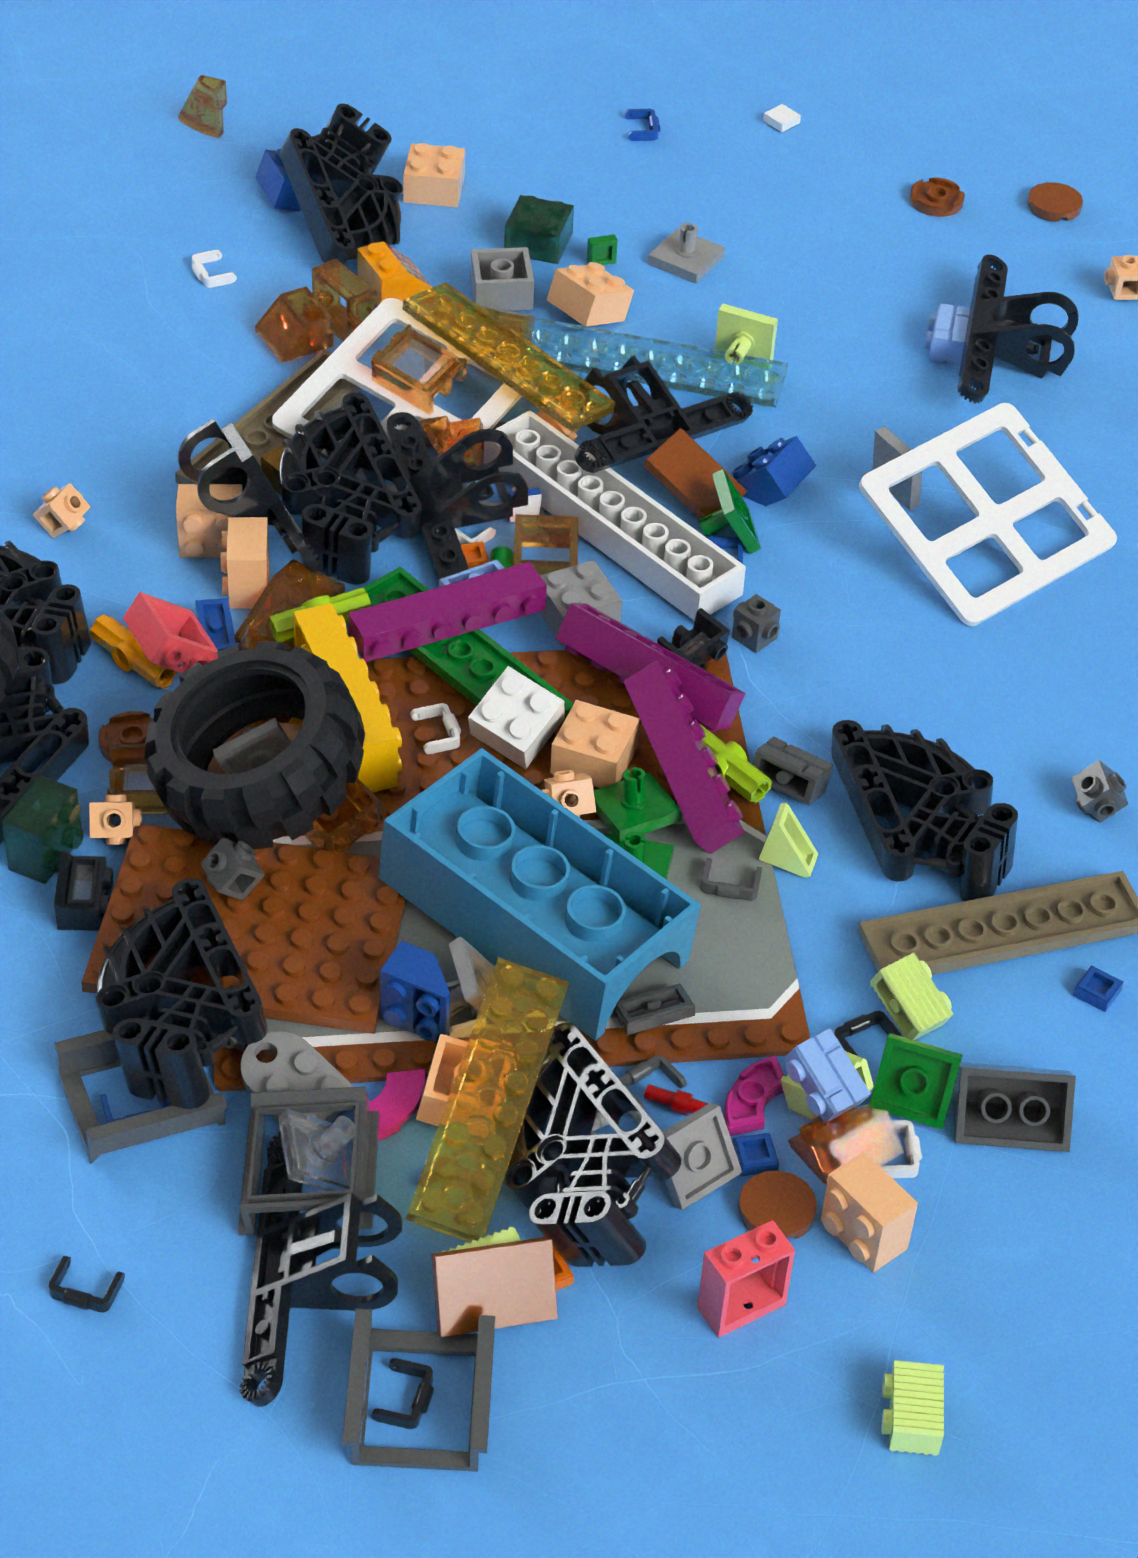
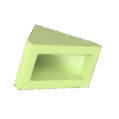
[759,802,818,878]

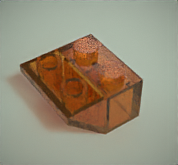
[255,286,334,363]
[788,1106,904,1184]

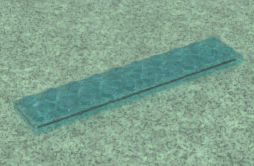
[489,312,788,408]

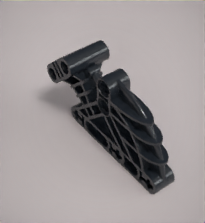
[280,104,403,270]
[279,393,422,585]
[0,541,91,684]
[0,647,89,844]
[831,720,1018,901]
[96,878,268,1109]
[498,1022,682,1267]

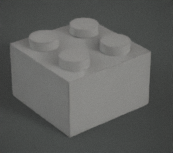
[470,247,534,311]
[539,560,622,646]

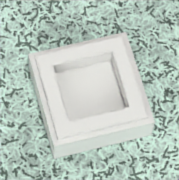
[763,104,801,133]

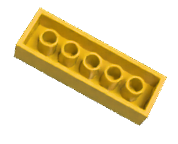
[293,603,402,796]

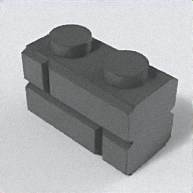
[752,736,833,805]

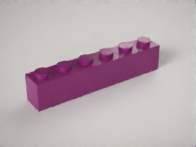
[348,562,547,662]
[555,603,746,733]
[623,660,745,854]

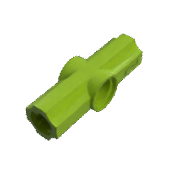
[269,587,371,644]
[700,724,772,804]

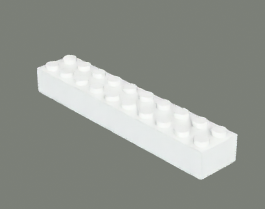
[484,410,746,621]

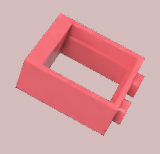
[123,592,218,673]
[697,1220,795,1338]

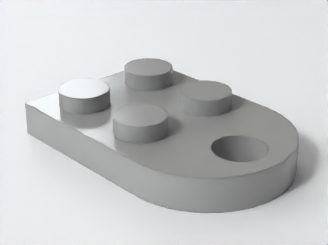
[241,1031,354,1142]

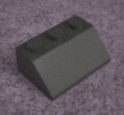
[953,1062,1076,1152]

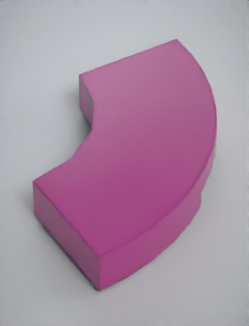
[724,1055,784,1136]
[354,1069,425,1141]

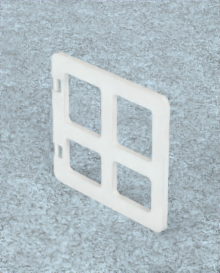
[272,298,531,492]
[859,403,1117,626]

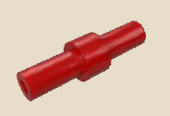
[644,1084,709,1116]

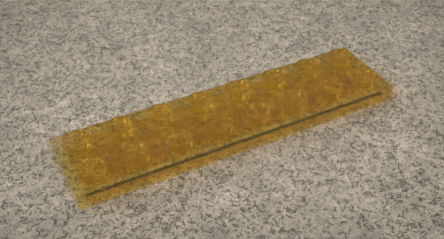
[402,282,616,432]
[405,957,569,1243]

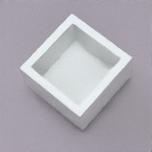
[468,666,565,769]

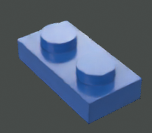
[195,598,236,651]

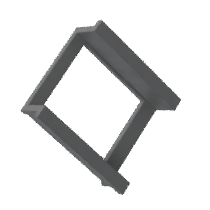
[54,1030,227,1164]
[238,1086,380,1236]
[342,1308,495,1472]

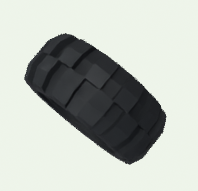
[144,641,365,850]

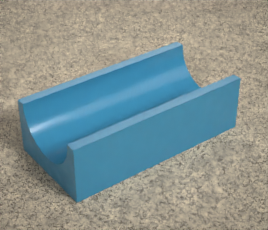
[378,748,701,1041]

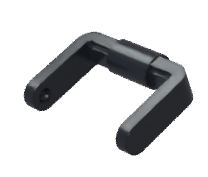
[834,1011,902,1056]
[49,1255,125,1312]
[371,1358,434,1429]

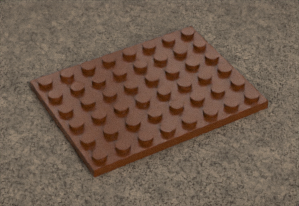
[81,824,407,1034]

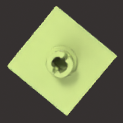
[714,304,778,373]

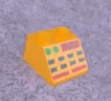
[357,241,434,304]

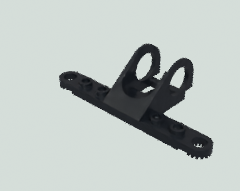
[957,254,1079,404]
[574,356,753,473]
[387,412,528,583]
[178,418,324,573]
[240,1128,403,1407]

